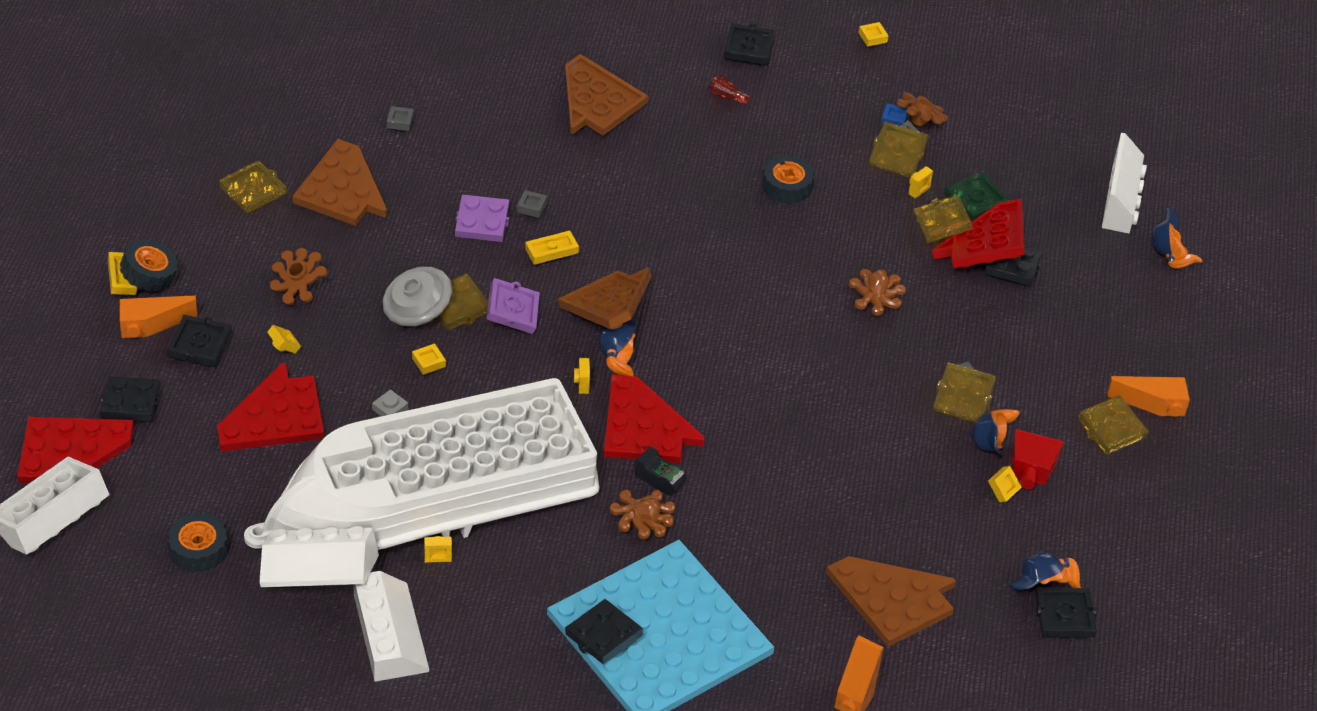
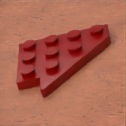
[932,199,1025,268]
[217,363,324,452]
[604,374,704,464]
[17,417,134,483]

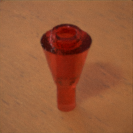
[709,74,751,105]

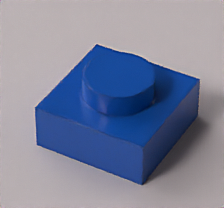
[881,103,908,128]

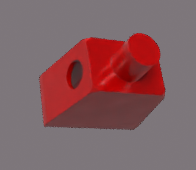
[1011,429,1064,489]

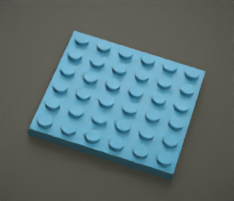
[547,540,774,711]

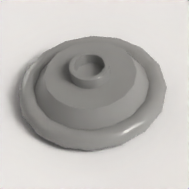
[382,267,452,326]

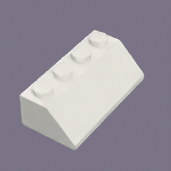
[1102,133,1147,233]
[0,457,109,555]
[260,526,379,587]
[354,571,429,682]

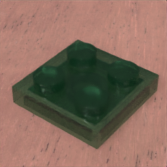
[944,172,1010,222]

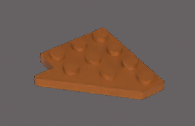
[565,54,648,136]
[292,139,387,226]
[558,267,652,329]
[826,556,956,647]

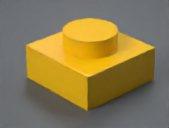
[859,22,888,47]
[909,166,933,199]
[267,325,301,354]
[412,343,446,375]
[574,358,590,394]
[988,466,1022,502]
[424,536,452,563]

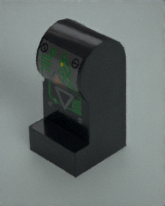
[635,446,687,496]

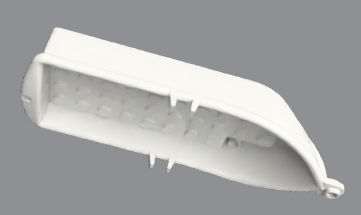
[244,378,599,550]

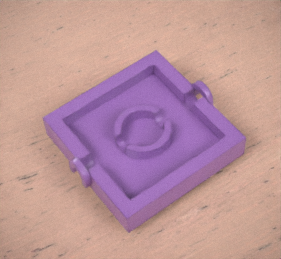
[455,194,509,242]
[486,278,540,334]

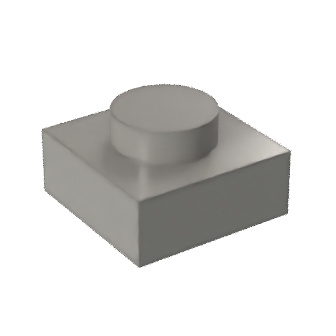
[372,390,408,416]

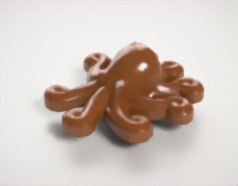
[897,92,948,127]
[270,248,328,306]
[849,269,906,316]
[609,490,675,539]

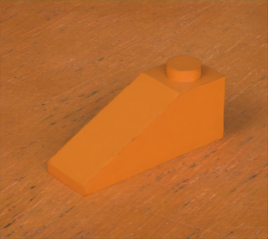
[120,295,197,338]
[1107,376,1190,416]
[834,635,884,711]

